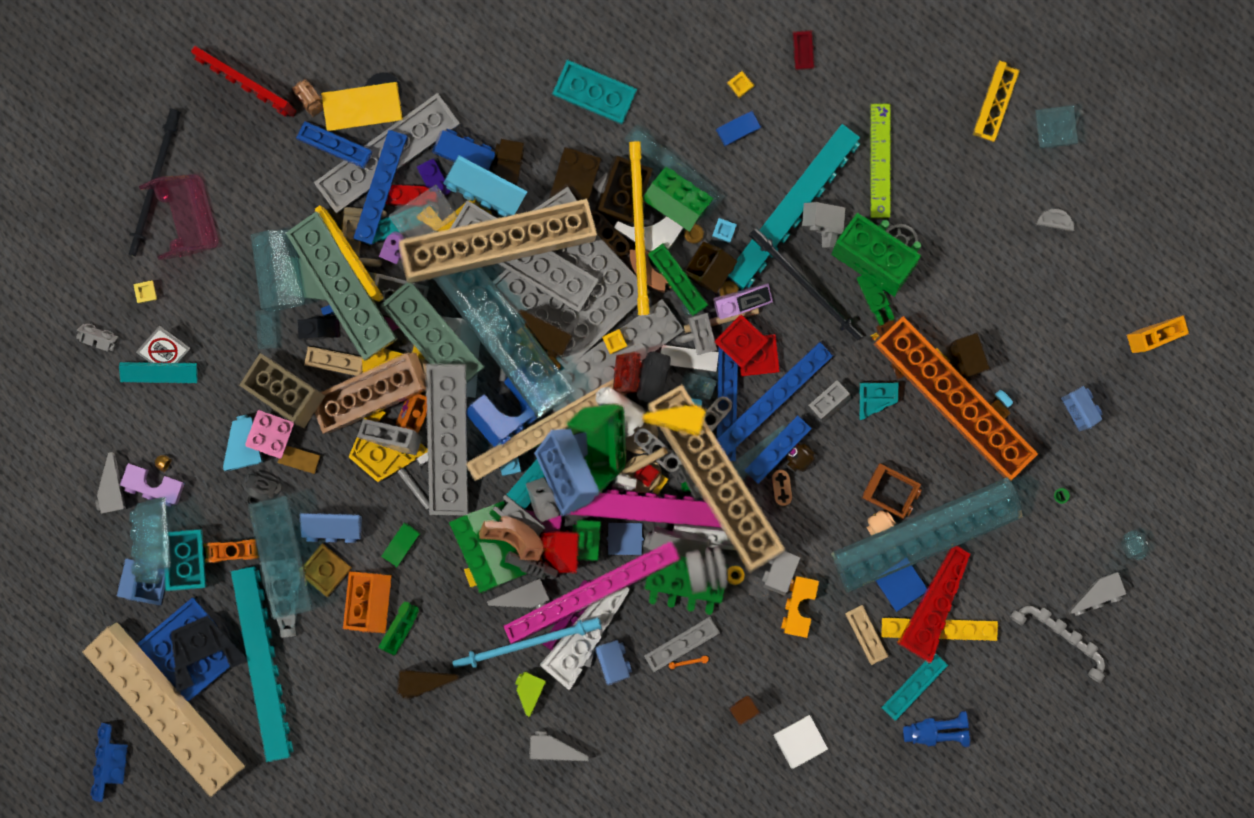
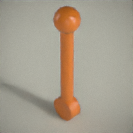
[669,655,708,669]

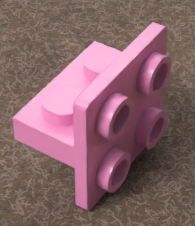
[245,410,294,459]

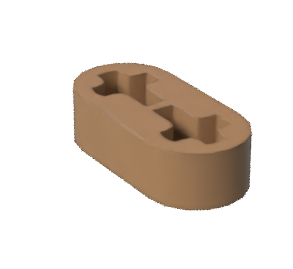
[772,470,792,506]

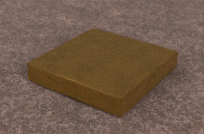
[300,543,352,597]

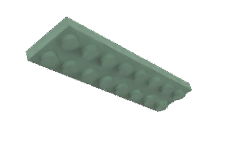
[286,212,397,361]

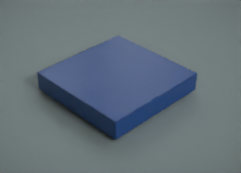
[875,558,927,612]

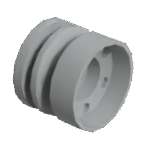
[686,547,727,593]

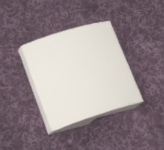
[774,715,828,769]

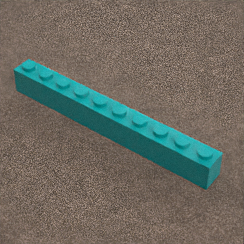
[727,124,860,290]
[231,567,294,762]

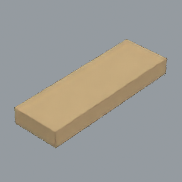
[304,346,362,376]
[845,605,888,665]

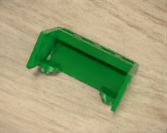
[567,404,626,496]

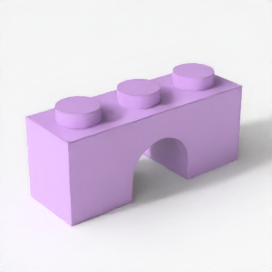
[120,464,185,507]

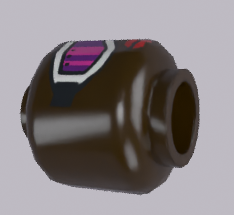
[787,443,815,472]

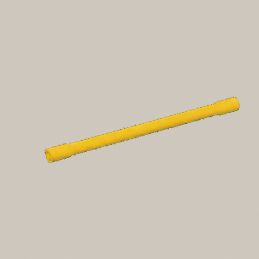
[629,141,649,315]

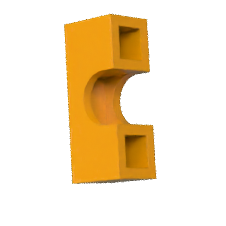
[781,576,819,638]

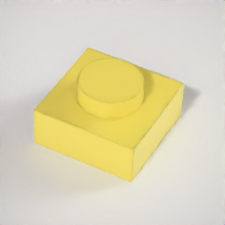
[134,281,157,304]

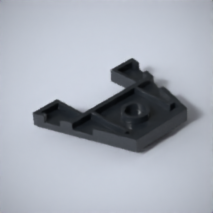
[171,615,247,692]

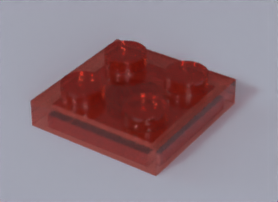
[613,352,642,394]

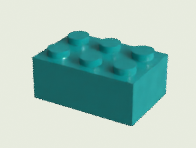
[162,530,206,591]

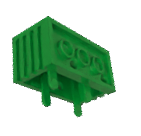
[831,213,921,297]
[645,556,728,615]

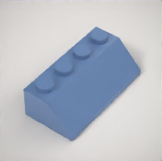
[535,429,599,516]

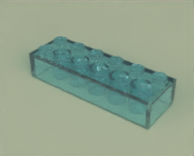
[248,496,313,619]

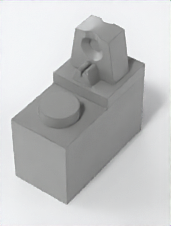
[802,202,845,248]

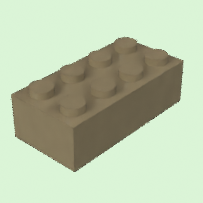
[239,353,325,428]

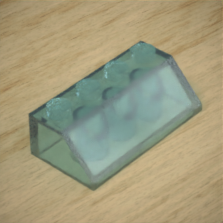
[251,230,305,312]
[129,497,169,584]

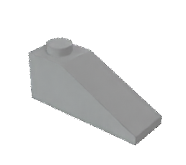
[357,419,422,455]
[95,452,126,514]
[487,579,549,609]
[530,731,588,761]

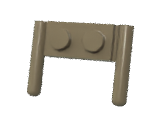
[342,207,386,267]

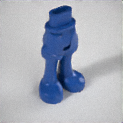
[903,711,970,748]

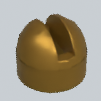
[155,455,172,472]

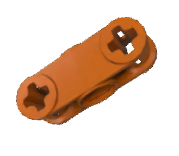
[203,539,260,563]

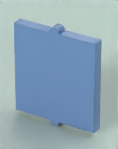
[606,523,644,555]

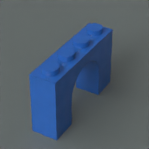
[466,365,553,447]

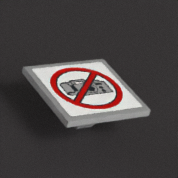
[136,326,190,363]

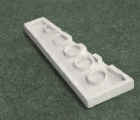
[540,587,630,690]

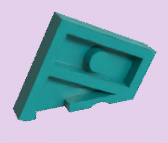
[859,382,898,420]

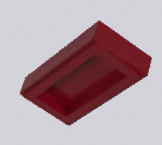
[793,31,814,70]

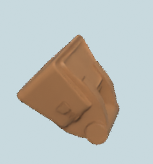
[292,79,324,117]

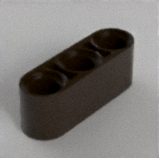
[591,211,630,257]

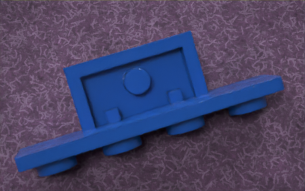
[91,723,128,802]

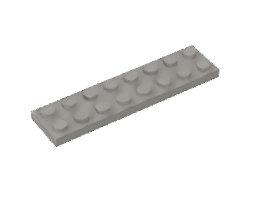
[314,93,460,214]
[450,200,599,313]
[541,299,684,412]
[426,364,469,516]

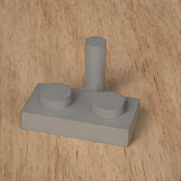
[676,313,717,355]

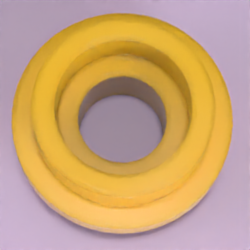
[726,566,745,585]

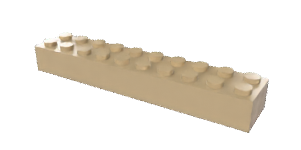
[399,199,597,283]
[648,385,784,572]
[83,622,245,797]

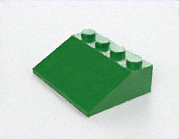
[449,501,527,594]

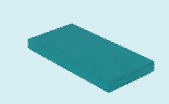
[552,60,637,125]

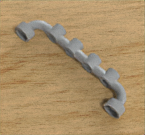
[1010,606,1105,683]

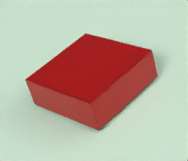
[634,464,661,488]

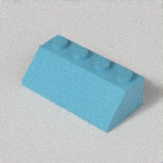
[443,156,527,218]

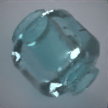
[1121,530,1150,560]

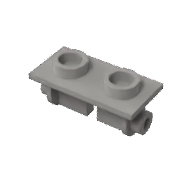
[76,324,119,352]

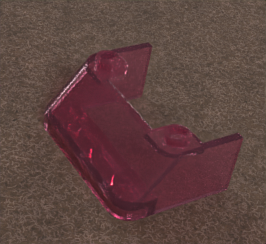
[139,174,218,260]

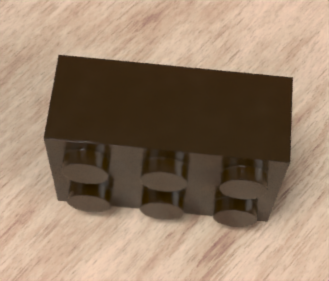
[595,156,653,224]

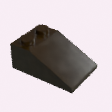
[549,147,601,202]
[519,309,572,359]
[397,670,459,699]

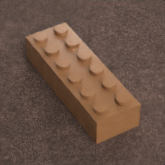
[315,353,427,433]

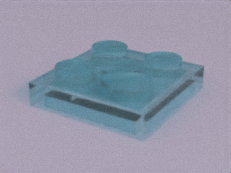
[1035,105,1078,149]

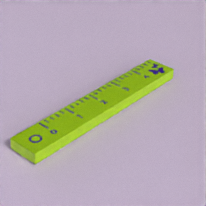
[871,104,890,218]

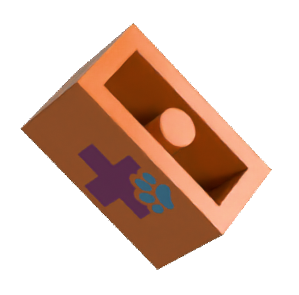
[395,393,427,434]

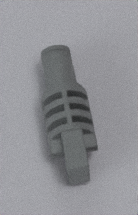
[505,551,558,580]

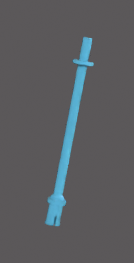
[453,617,602,668]

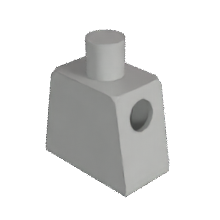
[526,477,559,522]

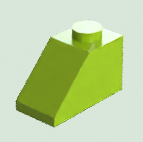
[515,671,546,717]

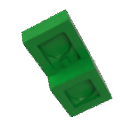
[381,522,420,567]

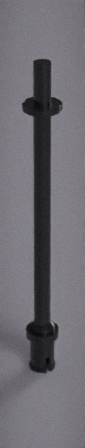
[128,108,181,257]
[748,227,863,341]

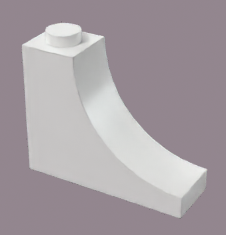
[614,216,683,253]

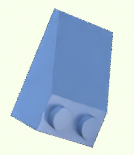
[1061,386,1103,431]

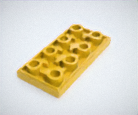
[321,82,403,131]

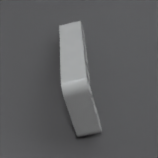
[634,397,732,472]

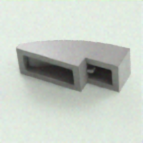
[648,526,710,558]

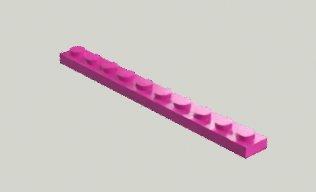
[503,541,680,644]

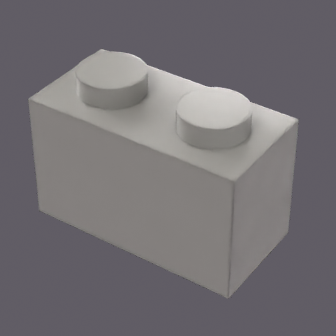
[762,551,800,595]

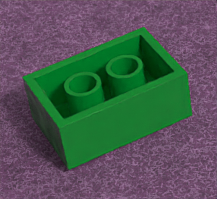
[643,167,713,232]

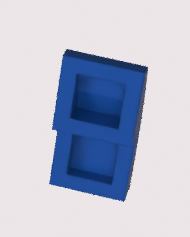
[716,111,761,146]

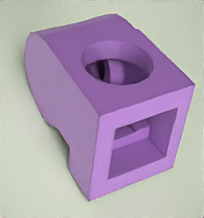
[379,232,405,264]

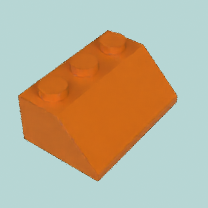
[343,571,391,633]

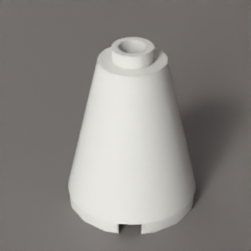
[596,387,647,438]

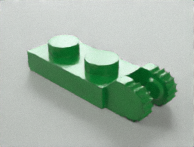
[856,276,895,326]
[378,602,419,656]

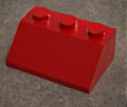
[539,532,578,573]

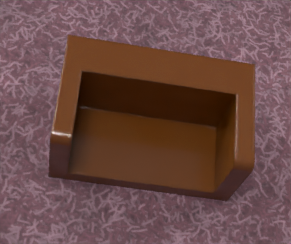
[728,696,760,725]

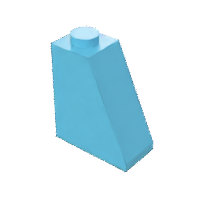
[223,415,264,472]

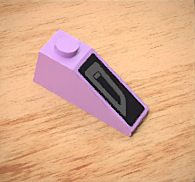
[713,283,773,319]

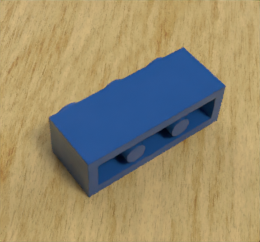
[432,129,495,171]

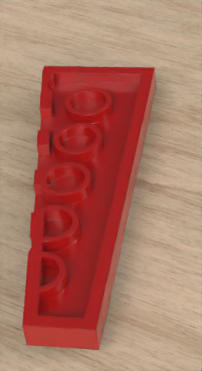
[191,46,297,117]
[897,544,970,663]

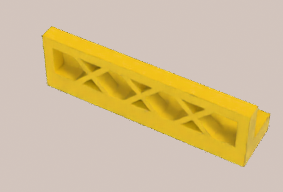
[973,61,1019,142]

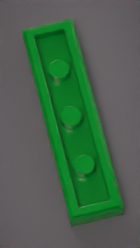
[647,243,708,317]

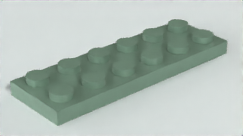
[380,282,485,384]

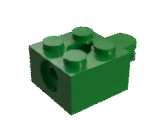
[573,520,601,561]

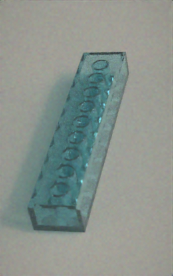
[434,267,574,418]
[831,477,1023,593]

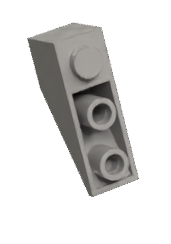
[1069,572,1126,616]

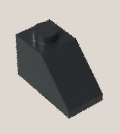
[298,318,339,341]

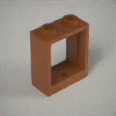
[861,463,922,519]

